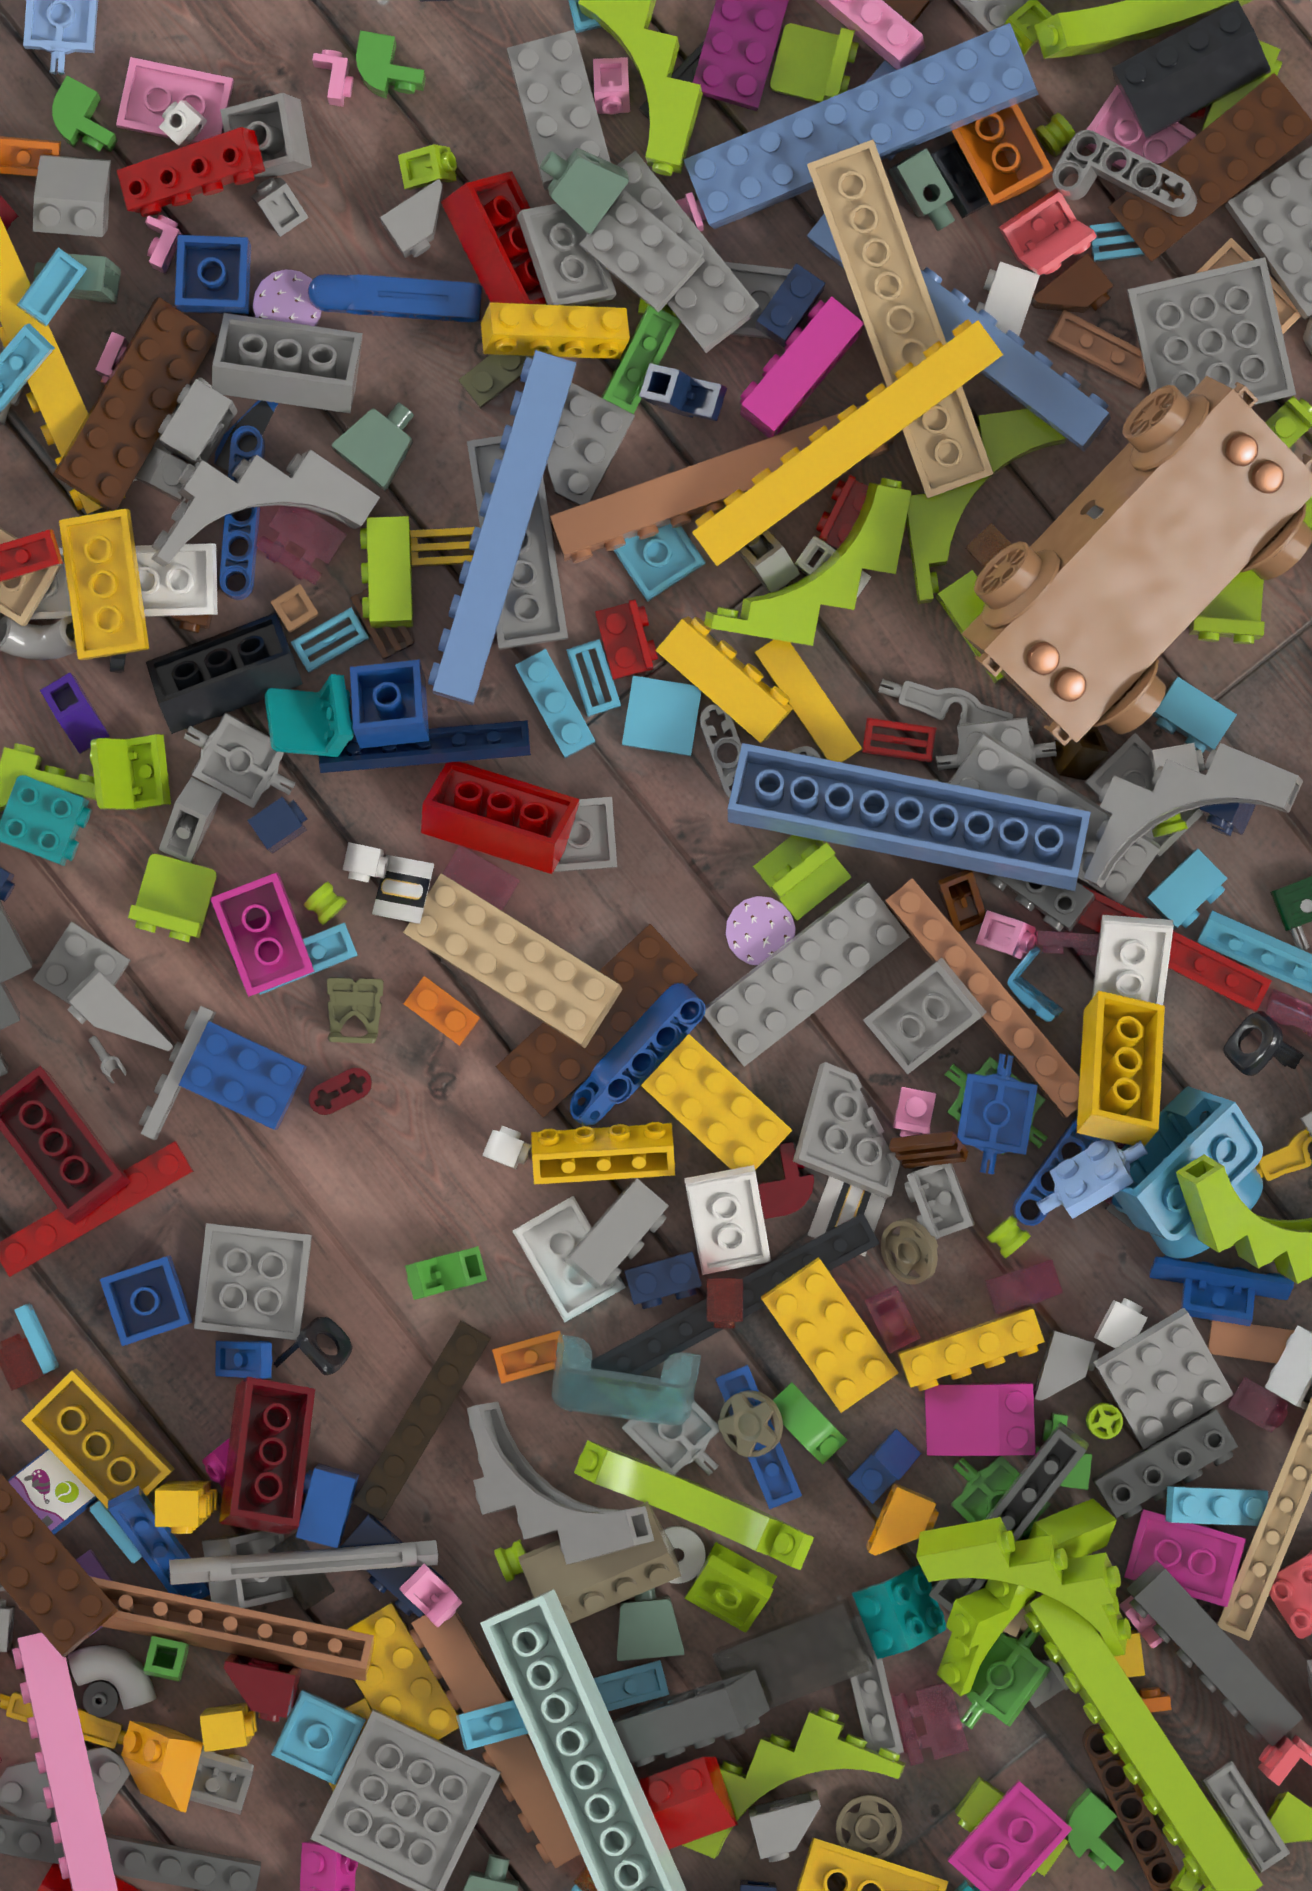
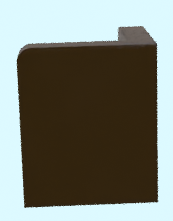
[1049,726,1109,780]

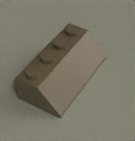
[518,1502,681,1624]

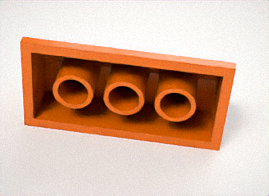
[952,104,1053,205]

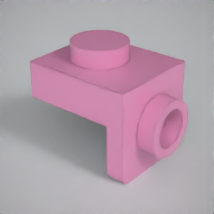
[312,50,354,107]
[399,1564,462,1627]

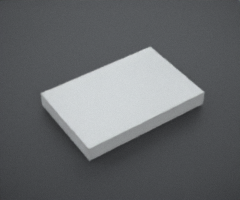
[1092,915,1174,1005]
[684,1165,771,1275]
[513,1196,626,1322]

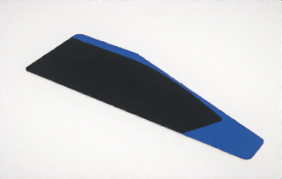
[214,400,278,470]

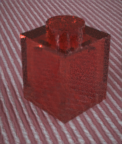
[707,1278,743,1328]
[0,1333,48,1391]

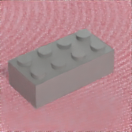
[507,30,611,190]

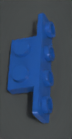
[1149,1256,1294,1326]

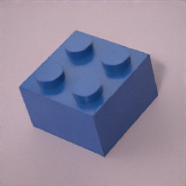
[175,235,251,314]
[350,659,429,748]
[100,1255,193,1346]
[296,1464,359,1548]

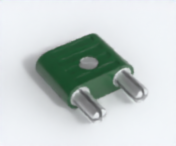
[1270,876,1312,950]

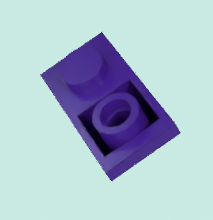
[40,673,110,754]

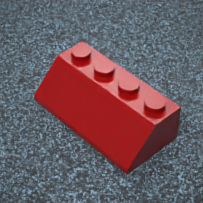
[441,171,547,305]
[421,761,580,874]
[638,1757,738,1850]

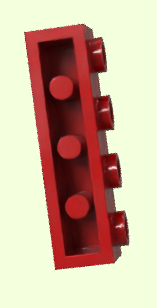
[116,127,265,217]

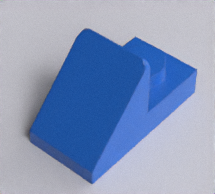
[215,1341,273,1379]
[847,1429,921,1504]

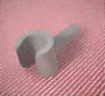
[88,1036,127,1084]

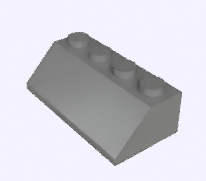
[212,313,363,414]

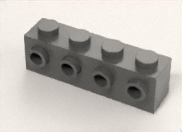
[986,874,1095,933]
[1092,1408,1238,1519]

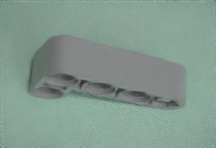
[1052,130,1197,217]

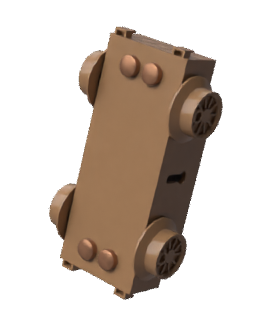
[962,376,1312,746]

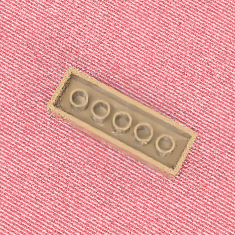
[403,873,623,1048]

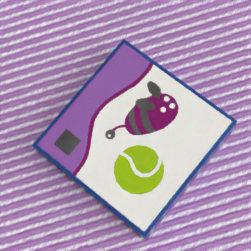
[8,1448,98,1535]

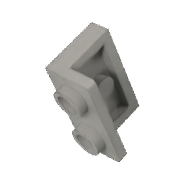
[904,1163,975,1240]
[189,1745,254,1815]

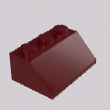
[224,1654,302,1722]

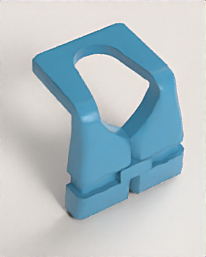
[1008,947,1064,1022]

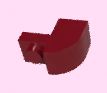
[758,1142,814,1219]

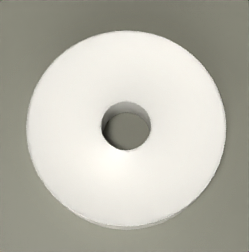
[664,1526,706,1584]

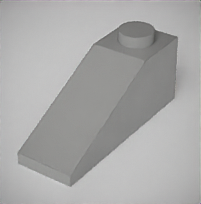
[66,968,173,1051]

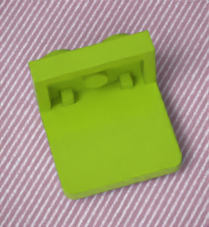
[770,23,859,103]
[1189,569,1265,644]
[90,734,171,810]
[128,854,217,943]

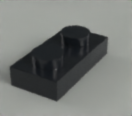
[931,141,990,219]

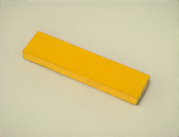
[754,639,862,763]

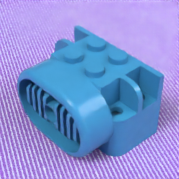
[1112,1086,1263,1258]

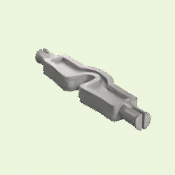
[878,678,1033,734]

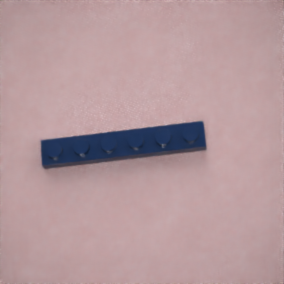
[319,720,531,773]

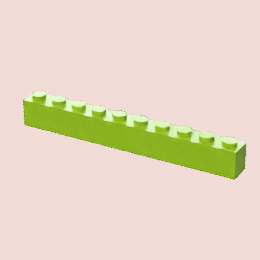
[1023,1594,1263,1891]

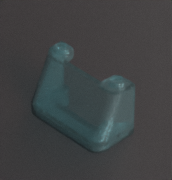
[552,1334,701,1426]

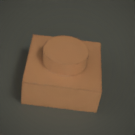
[271,584,319,633]

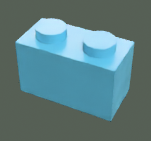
[1152,677,1237,753]
[1144,849,1228,929]

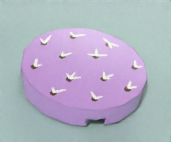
[253,269,322,326]
[725,896,795,966]

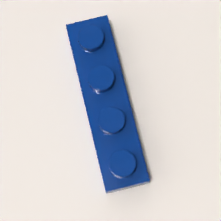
[715,1365,802,1509]
[108,1486,210,1599]

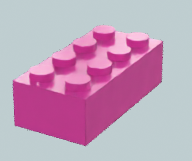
[740,296,864,438]

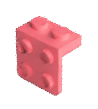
[998,188,1097,275]
[1269,1550,1312,1639]
[1258,1735,1312,1786]

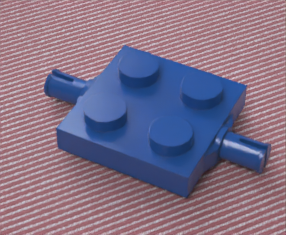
[957,1053,1038,1174]

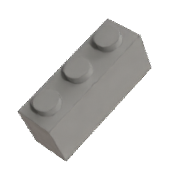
[564,1178,669,1288]

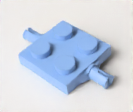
[23,0,98,75]
[1036,1139,1148,1219]

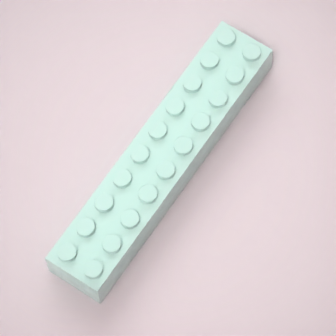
[480,1589,687,1891]

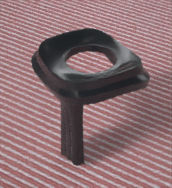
[1223,1011,1304,1076]
[274,1317,353,1376]

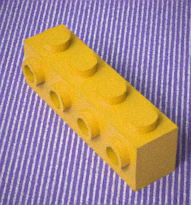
[481,303,630,359]
[655,616,793,743]
[531,1122,675,1185]
[897,1307,1045,1391]
[155,1481,217,1534]

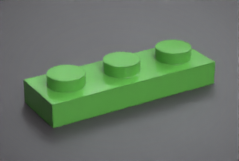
[601,305,681,414]

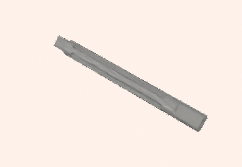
[169,1540,438,1585]

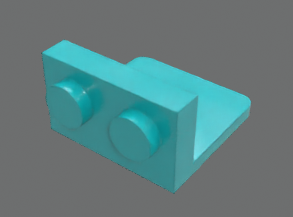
[264,674,354,757]
[0,775,92,866]
[852,1565,946,1660]

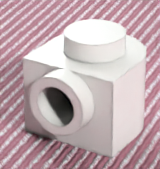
[159,100,207,146]
[343,842,388,883]
[482,1126,532,1169]

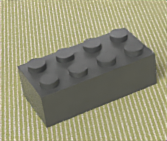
[612,1670,770,1767]

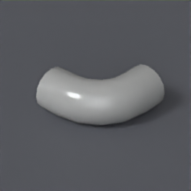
[0,616,77,660]
[68,1645,157,1710]

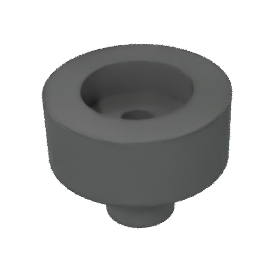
[83,1680,119,1717]

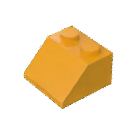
[866,1483,939,1556]
[121,1721,203,1812]

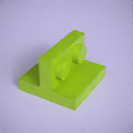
[753,835,851,921]
[684,1542,777,1633]

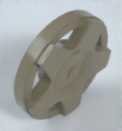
[881,1218,938,1284]
[718,1390,783,1457]
[836,1794,902,1860]

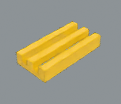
[410,527,480,567]

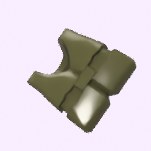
[327,977,384,1043]

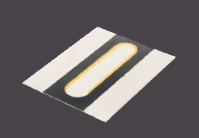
[372,855,434,924]
[808,1176,887,1257]

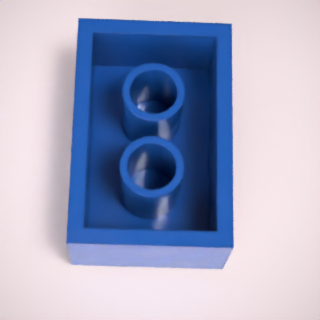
[179,1021,307,1130]

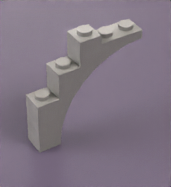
[151,449,380,567]
[1082,743,1303,888]
[467,1402,654,1565]

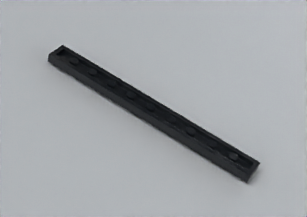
[553,1212,880,1412]

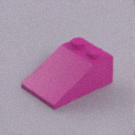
[210,873,315,997]
[925,1382,1035,1456]

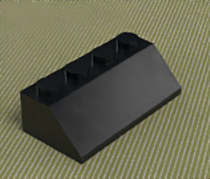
[1112,0,1271,139]
[146,612,303,734]

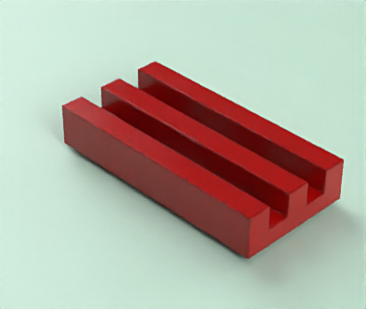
[862,718,936,763]

